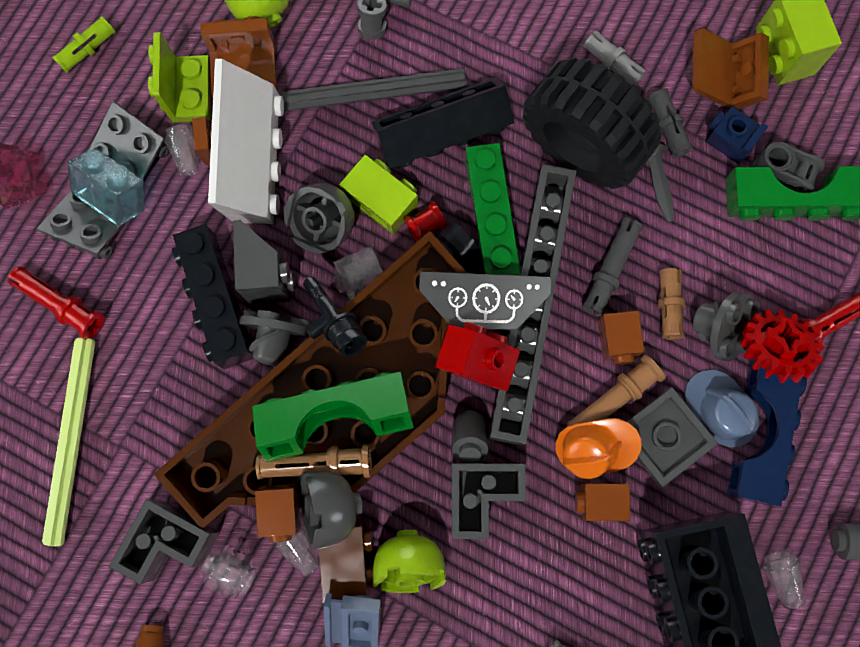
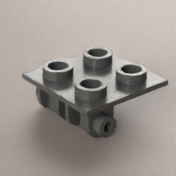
[85,101,170,194]
[36,185,135,260]

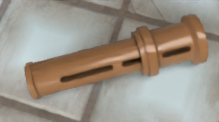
[566,355,666,426]
[255,444,372,479]

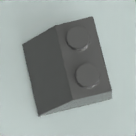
[233,220,296,305]

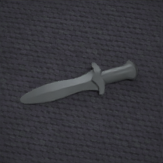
[647,144,674,222]

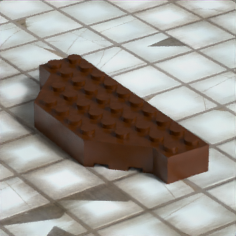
[154,231,467,529]

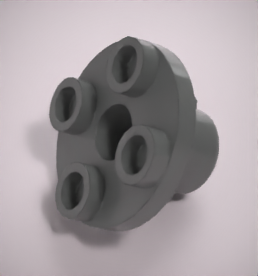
[693,292,759,362]
[239,310,311,366]

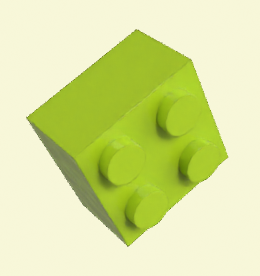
[756,0,842,85]

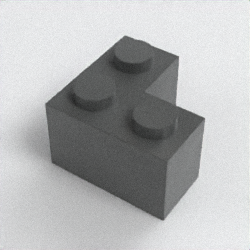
[451,463,526,539]
[108,499,220,584]

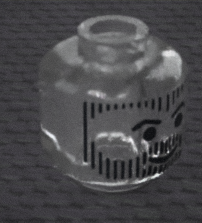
[200,545,258,599]

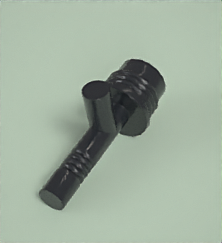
[303,276,368,357]

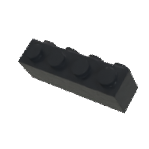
[371,77,514,169]
[172,224,253,369]

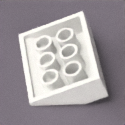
[208,59,284,224]

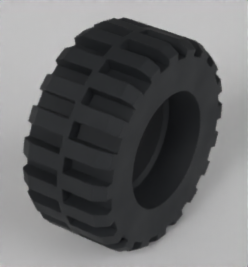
[523,58,661,189]

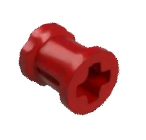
[404,202,447,242]

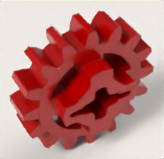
[740,309,824,383]

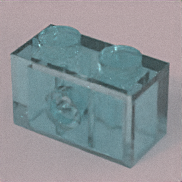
[67,147,144,226]

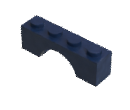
[727,359,807,507]

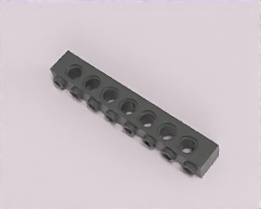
[488,164,576,447]

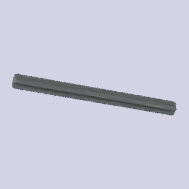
[278,69,466,112]

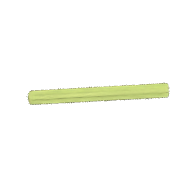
[42,337,95,546]

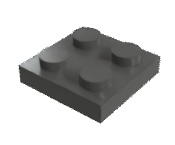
[627,387,718,487]

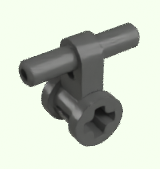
[357,0,412,40]

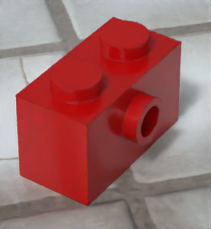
[435,322,520,392]

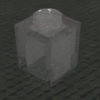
[332,246,383,300]

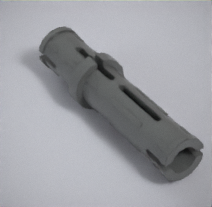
[582,218,643,317]

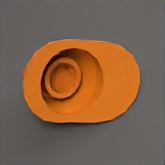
[555,418,641,479]

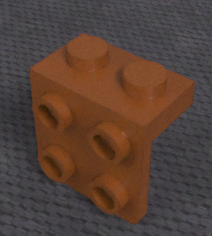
[201,16,277,97]
[691,27,769,109]

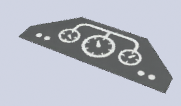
[419,271,551,330]

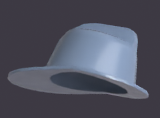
[685,370,759,447]

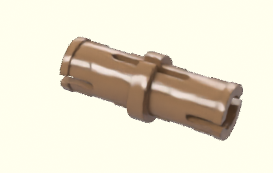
[657,268,686,340]

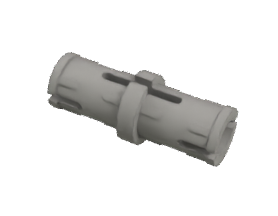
[583,30,647,86]

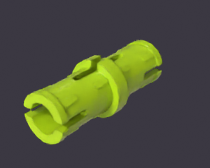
[52,16,116,73]

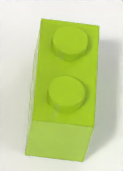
[339,155,419,235]

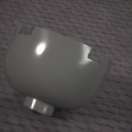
[284,182,354,254]
[300,471,362,550]

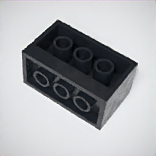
[637,512,781,647]

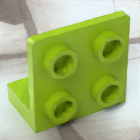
[148,32,211,123]

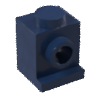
[706,106,768,164]

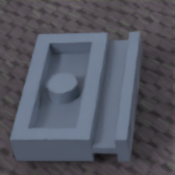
[324,593,381,647]

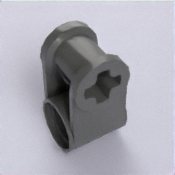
[752,141,826,193]

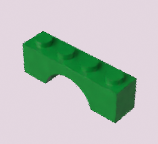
[465,143,521,276]
[725,166,860,221]
[252,371,414,462]

